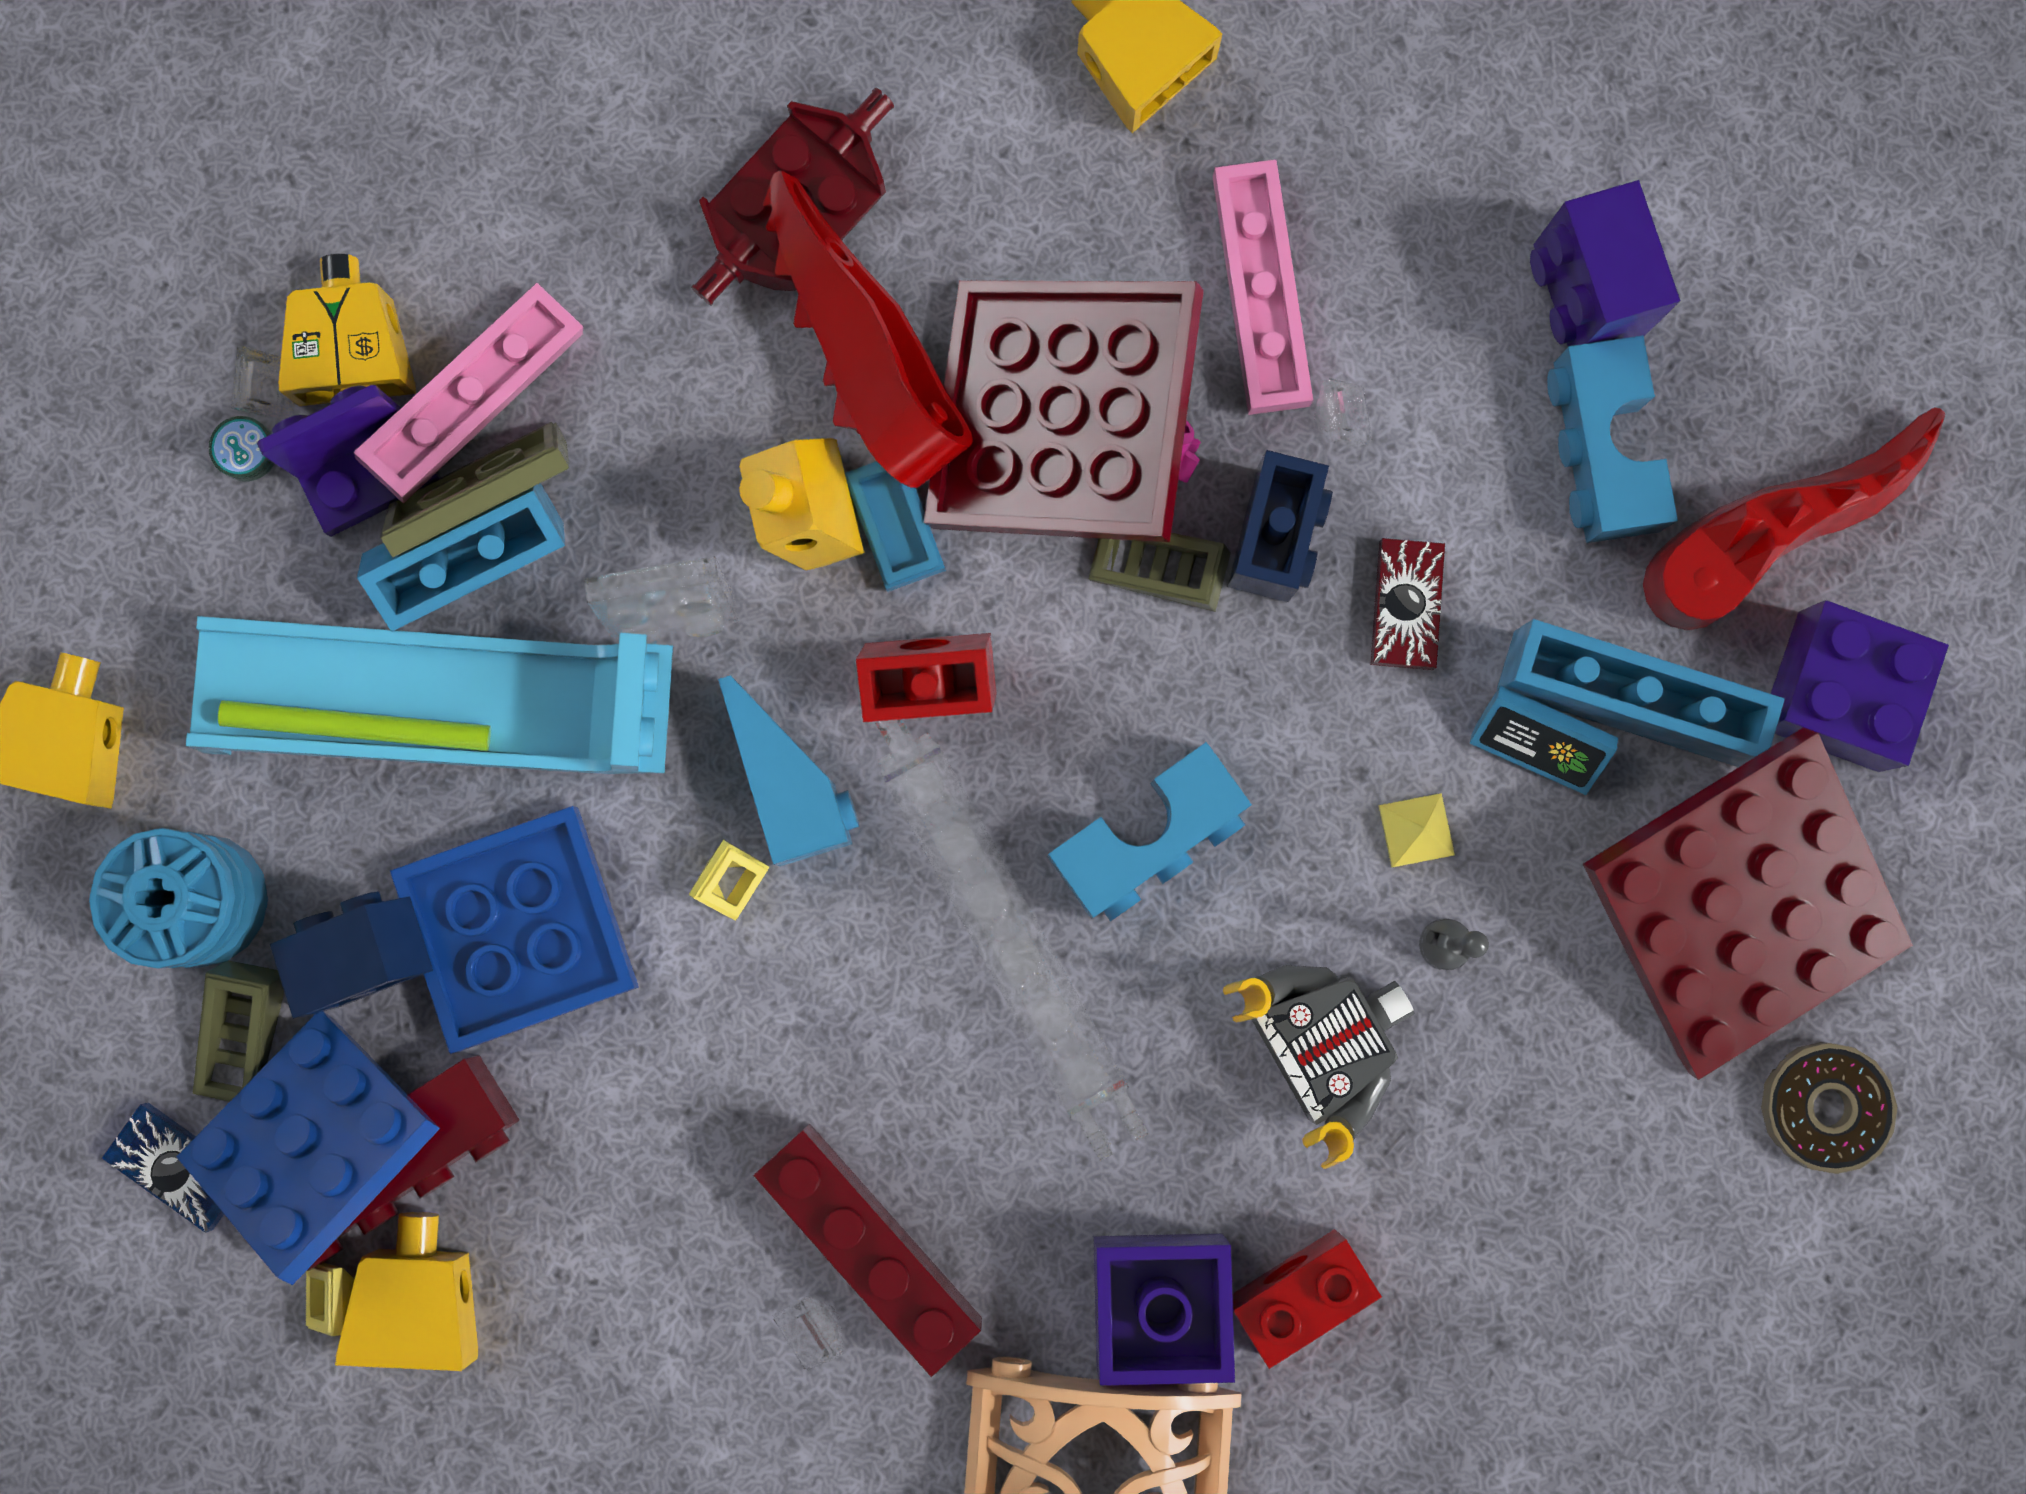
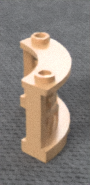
[964,1357,1241,1494]

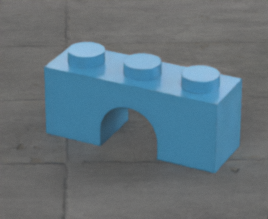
[1547,335,1678,543]
[1047,742,1252,921]

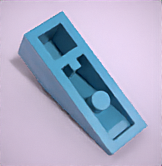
[718,675,859,866]

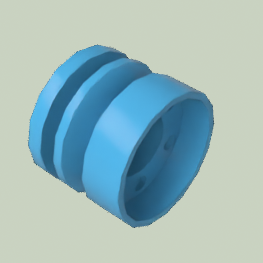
[89,828,268,969]

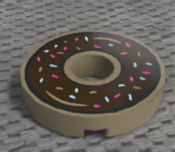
[1761,1042,1897,1174]

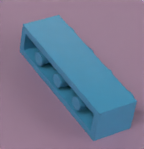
[1497,619,1785,767]

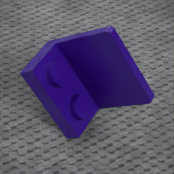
[257,385,441,537]

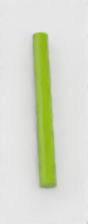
[218,700,491,751]

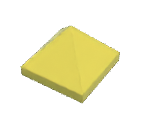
[1379,793,1455,867]
[689,840,769,921]
[306,1263,354,1336]

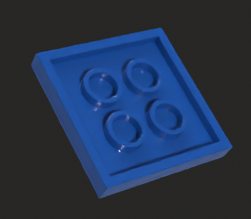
[390,806,639,1054]
[176,1011,440,1285]

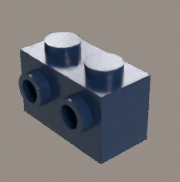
[1227,450,1333,602]
[270,891,433,1019]

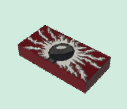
[1370,538,1445,670]

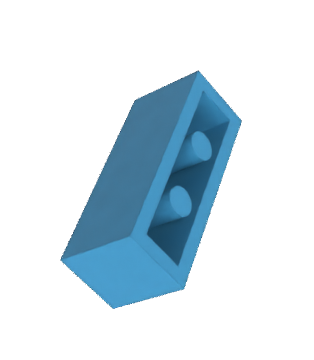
[357,483,565,632]

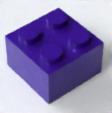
[1530,180,1681,346]
[1770,600,1949,772]
[1093,1233,1235,1386]

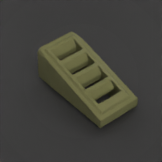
[1088,533,1231,612]
[193,960,284,1102]

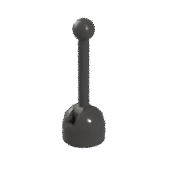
[1419,919,1489,970]

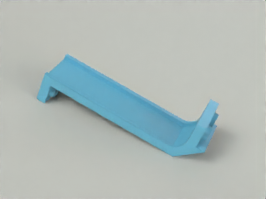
[186,616,673,774]

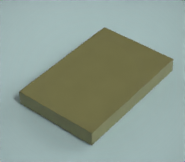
[381,422,569,557]

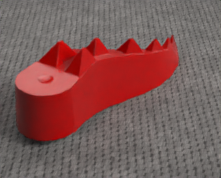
[763,170,973,488]
[1643,407,1945,630]

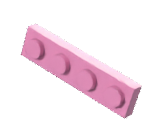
[1213,160,1313,415]
[354,283,583,504]

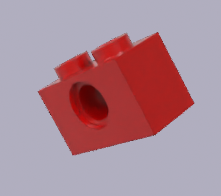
[856,633,997,722]
[1232,1229,1382,1369]

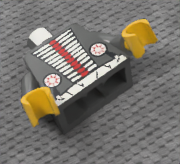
[1223,965,1415,1169]

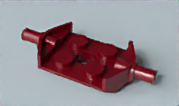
[691,88,894,306]

